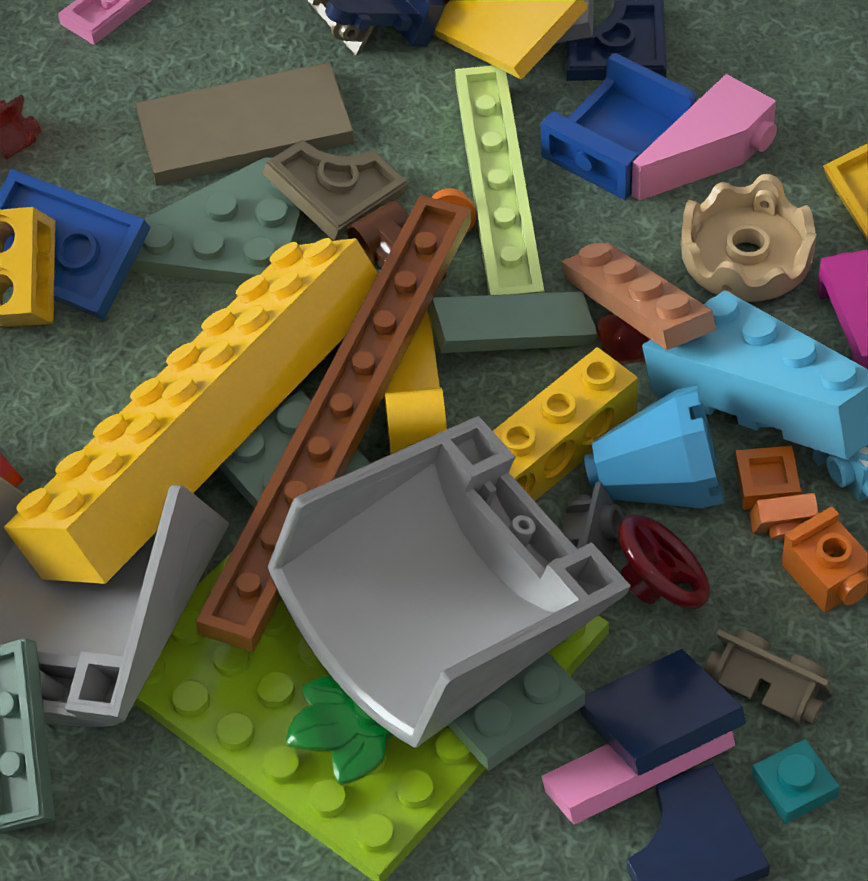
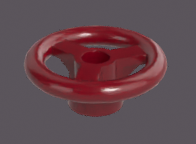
[618,514,710,609]

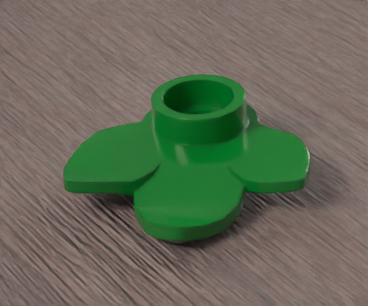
[286,675,394,785]

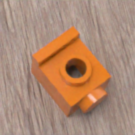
[781,506,868,613]

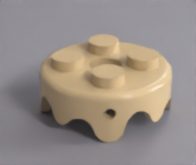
[681,174,817,302]

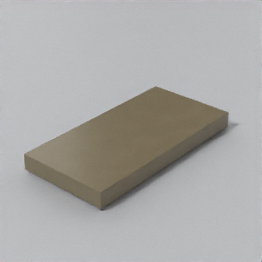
[136,62,354,185]

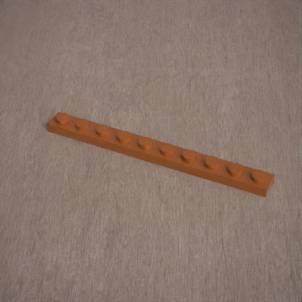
[196,195,471,652]

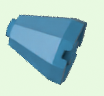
[584,385,724,508]

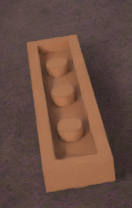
[561,242,716,351]

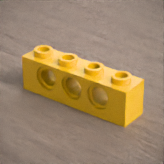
[493,347,638,501]

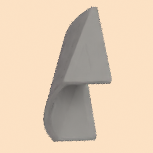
[268,416,631,748]
[0,476,230,727]

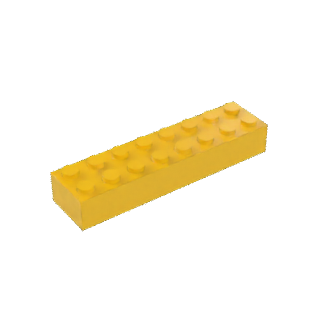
[3,238,378,584]

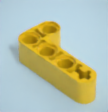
[384,311,447,455]

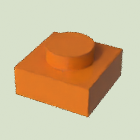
[734,446,802,510]
[749,493,819,541]

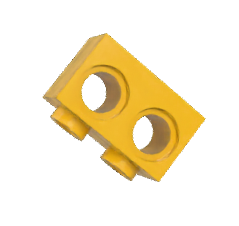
[0,207,55,327]

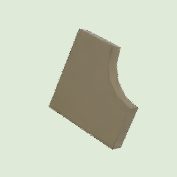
[262,139,409,241]

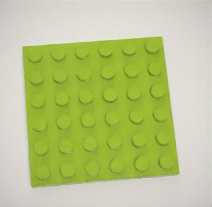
[134,552,609,881]

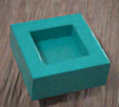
[752,739,840,824]

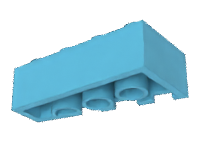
[642,290,868,460]

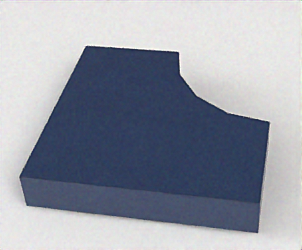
[566,0,667,81]
[626,763,770,881]

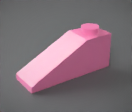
[631,74,777,200]

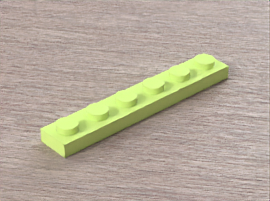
[455,65,544,295]

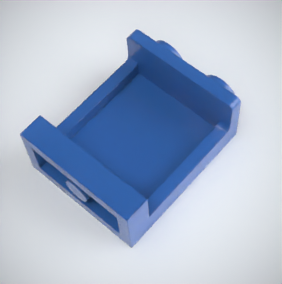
[541,53,697,200]

